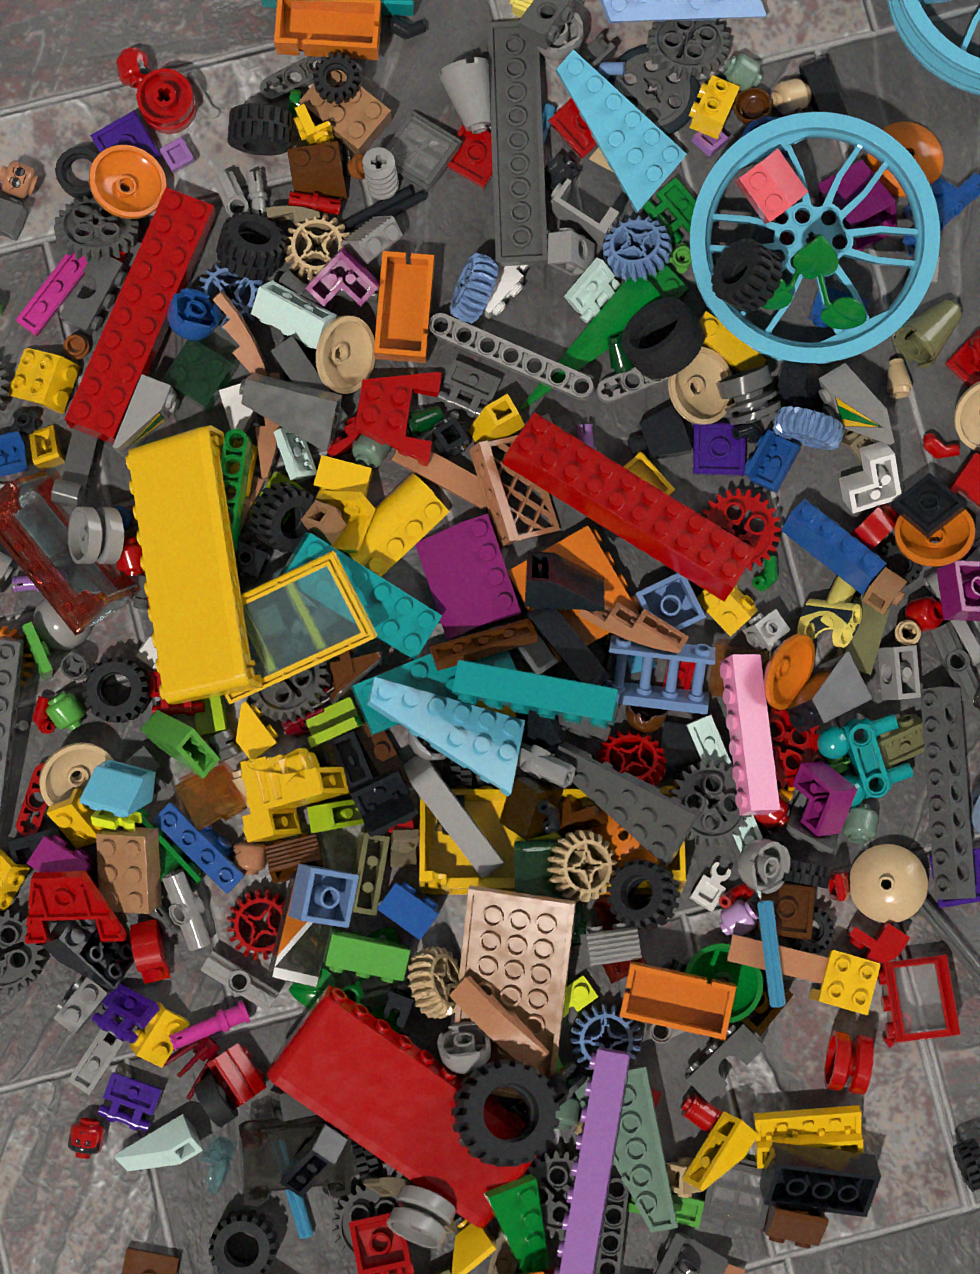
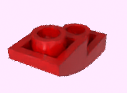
[327,416,361,459]

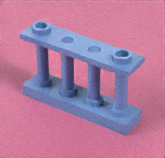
[605,635,716,714]

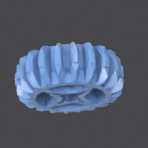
[603,216,672,283]
[450,253,498,324]
[196,263,263,330]
[773,406,844,451]
[570,1003,641,1070]

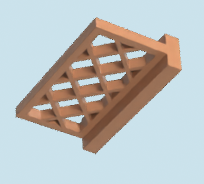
[469,435,560,547]

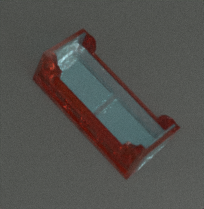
[0,471,141,636]

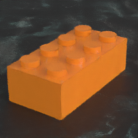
[274,0,382,60]
[374,251,435,363]
[620,961,736,1040]

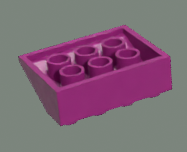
[415,514,521,640]

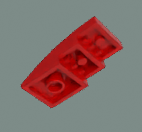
[349,1213,415,1274]

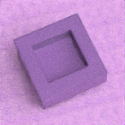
[692,131,729,157]
[159,137,195,174]

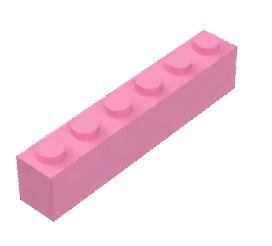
[720,654,780,816]

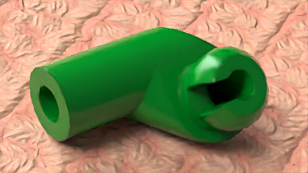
[752,556,778,591]

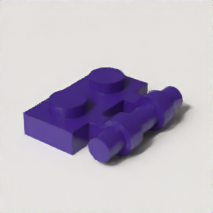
[92,984,160,1043]
[98,1072,163,1132]

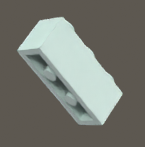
[251,281,337,349]

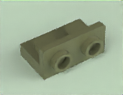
[876,713,924,769]

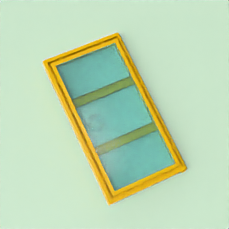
[225,551,378,705]

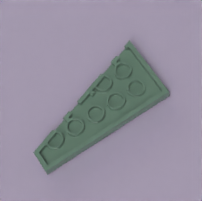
[568,1066,678,1232]

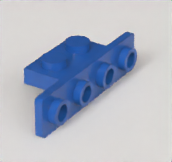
[903,173,980,257]
[154,802,245,893]

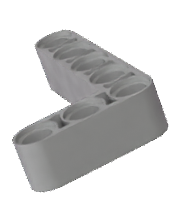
[403,755,505,879]

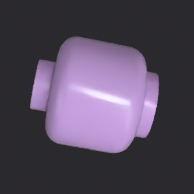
[719,899,759,937]

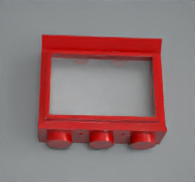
[877,954,960,1044]

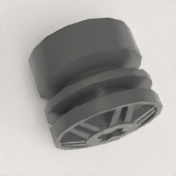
[716,365,782,425]

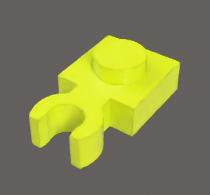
[91,810,142,832]
[563,975,598,1018]

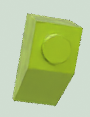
[307,799,364,833]

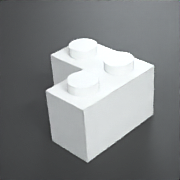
[839,442,902,514]

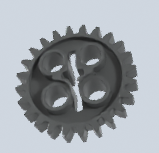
[646,19,730,81]
[54,196,139,263]
[250,639,331,723]
[668,760,752,847]
[0,909,46,995]
[522,1149,580,1239]
[332,1183,411,1262]

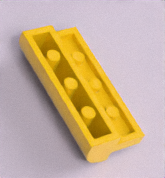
[346,473,450,577]
[752,1105,863,1169]

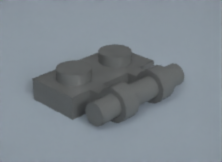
[437,359,501,418]

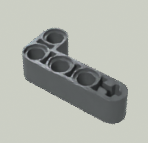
[51,429,102,509]

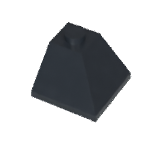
[771,360,829,413]

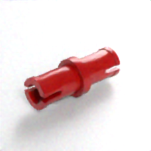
[288,191,341,216]

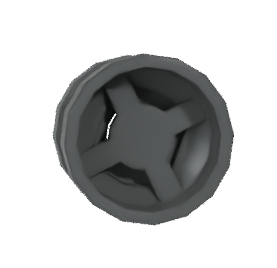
[60,653,91,681]
[208,728,242,763]

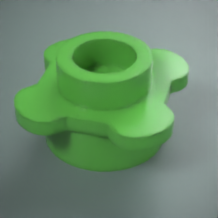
[669,243,692,274]
[822,755,851,773]

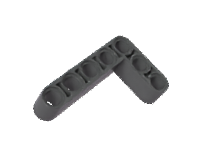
[594,1173,629,1274]

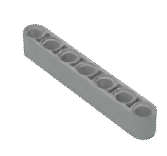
[429,313,595,401]

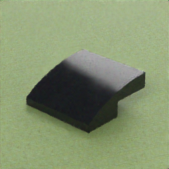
[515,710,567,749]
[659,721,707,784]

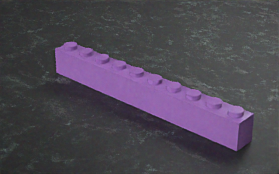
[554,1047,631,1274]

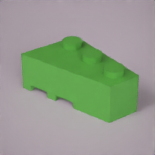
[324,925,410,983]

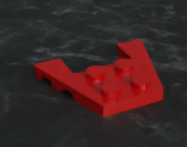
[354,372,442,467]
[25,871,127,944]

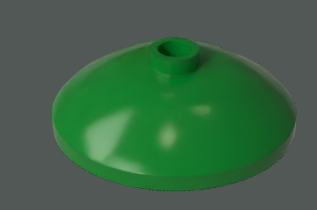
[685,943,763,1023]

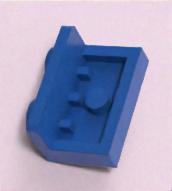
[744,429,801,493]
[0,431,29,477]

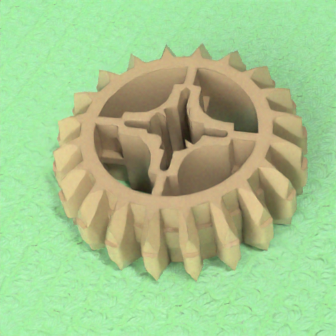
[283,214,350,281]
[546,830,618,902]
[407,946,460,1019]

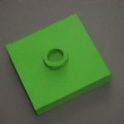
[22,622,52,681]

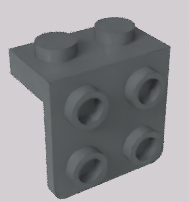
[786,792,851,854]
[653,1233,729,1274]

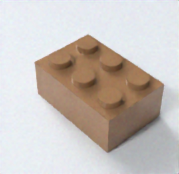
[299,70,392,155]
[96,826,162,914]

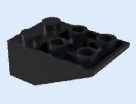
[525,551,605,612]
[301,731,374,810]
[42,919,134,992]

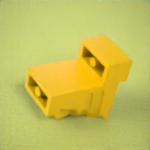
[240,748,349,842]

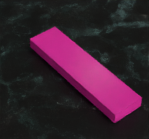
[15,253,88,337]

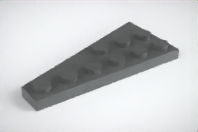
[554,742,702,866]

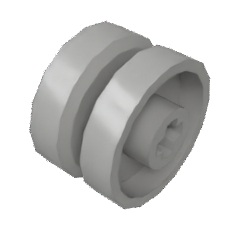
[68,507,124,564]
[387,1185,456,1249]

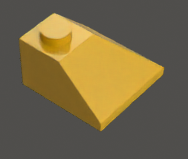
[451,1218,496,1274]

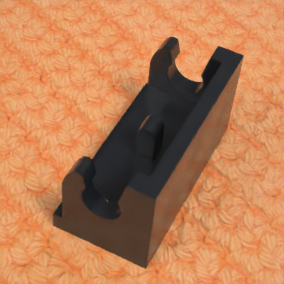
[7,827,69,867]
[384,986,415,1028]

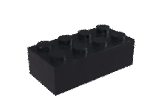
[759,1142,881,1217]

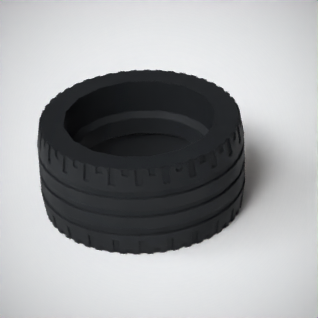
[621,297,705,379]

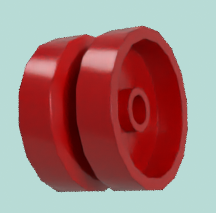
[136,68,197,135]
[824,1030,874,1095]

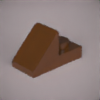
[554,794,608,837]

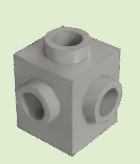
[742,609,790,652]

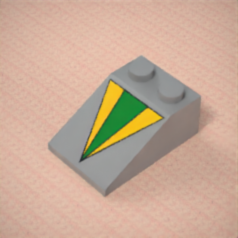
[819,363,895,445]
[113,374,179,457]

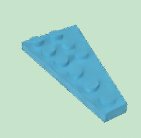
[555,50,687,213]
[367,677,525,796]

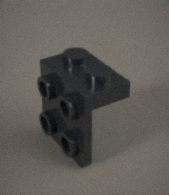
[349,767,418,837]

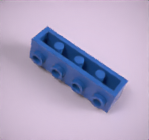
[782,499,887,594]

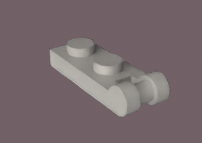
[68,1021,126,1095]

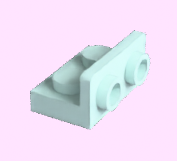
[273,428,317,483]

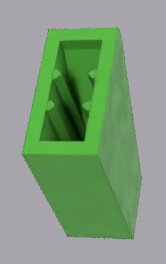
[140,710,220,779]

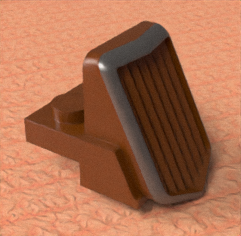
[328,632,382,704]

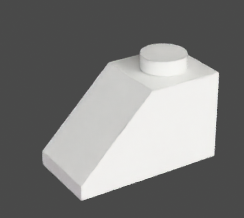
[219,383,257,441]

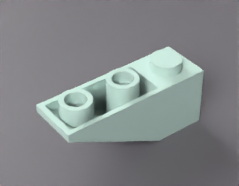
[114,1114,203,1171]

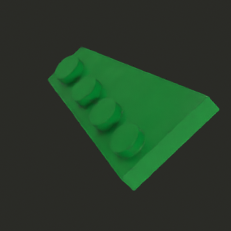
[484,1174,549,1274]

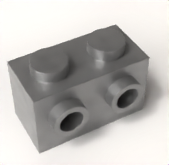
[54,976,111,1035]

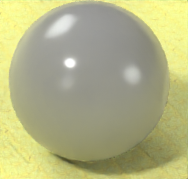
[33,592,92,650]

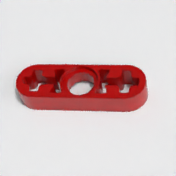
[16,763,49,836]

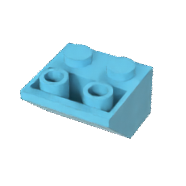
[80,759,156,817]

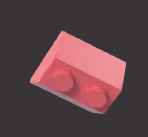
[734,149,808,224]

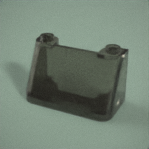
[239,1115,351,1206]

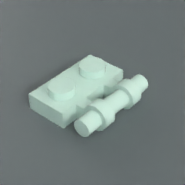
[564,257,620,323]

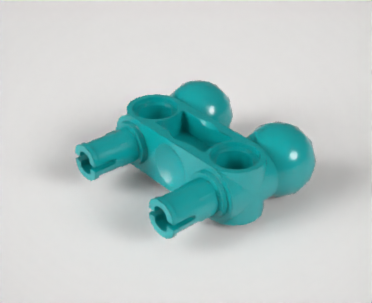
[817,714,914,807]

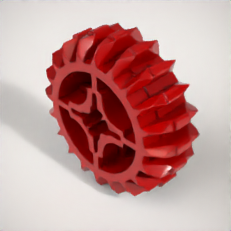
[596,730,666,787]
[226,889,289,960]

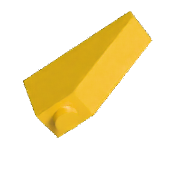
[699,311,767,372]
[682,1111,758,1192]

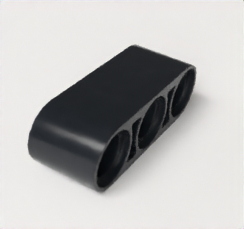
[799,57,848,115]

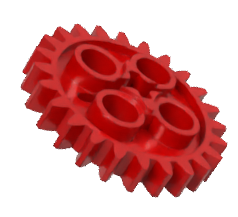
[702,488,782,571]
[768,706,823,789]

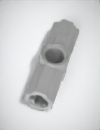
[517,741,576,788]
[162,869,211,951]
[201,950,280,1012]

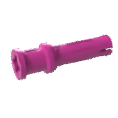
[169,1000,250,1051]

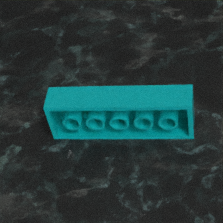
[278,532,442,660]
[351,626,517,736]
[452,660,620,729]

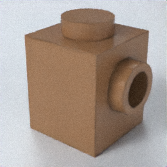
[301,500,347,545]
[862,567,907,615]

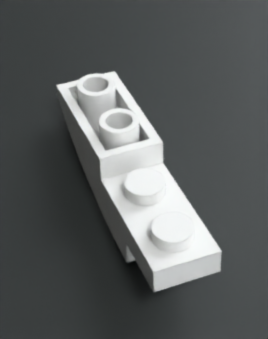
[485,229,550,319]

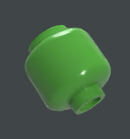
[46,691,86,731]

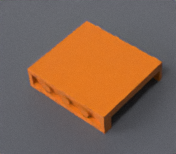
[507,526,641,663]

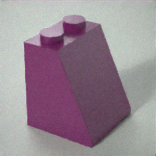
[818,160,896,251]

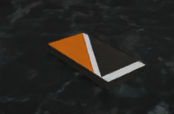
[267,872,331,988]

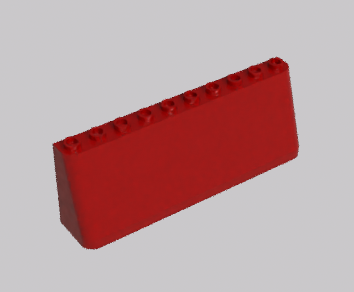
[267,985,537,1228]

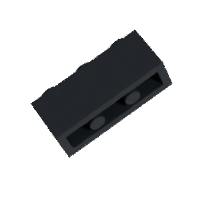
[280,1125,347,1198]

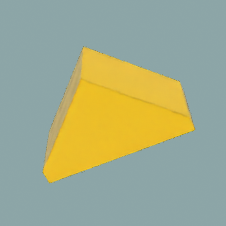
[29,425,66,471]

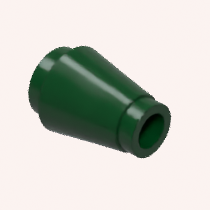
[607,333,634,374]
[406,406,444,437]

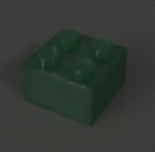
[162,340,237,413]

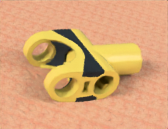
[798,576,862,648]

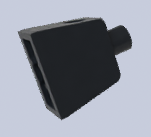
[627,404,692,461]

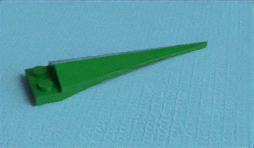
[521,264,689,410]

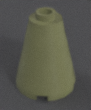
[892,300,962,368]

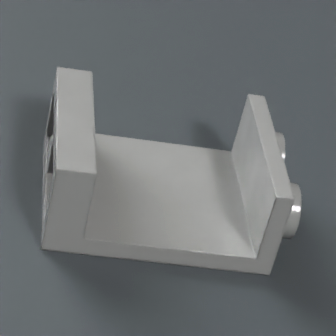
[550,178,619,247]

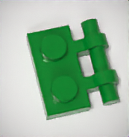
[643,178,696,245]

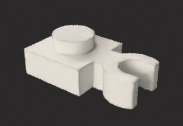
[690,862,731,912]

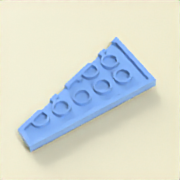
[600,0,767,23]

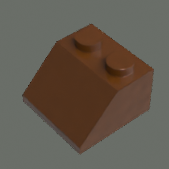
[287,141,348,201]
[763,1205,829,1249]

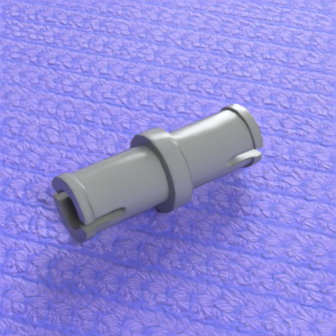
[246,171,268,218]

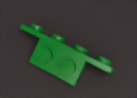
[137,808,202,885]

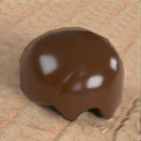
[733,88,772,126]
[625,705,668,733]

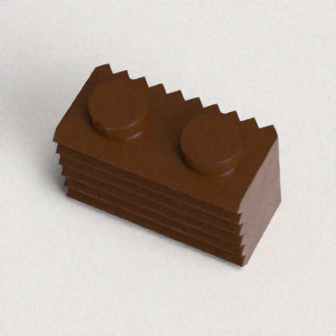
[265,833,324,884]

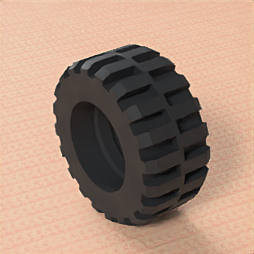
[451,1060,560,1167]

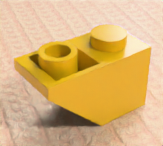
[469,394,525,444]
[236,701,279,760]

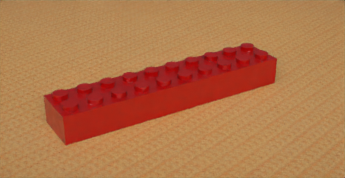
[64,187,217,444]
[503,412,757,602]

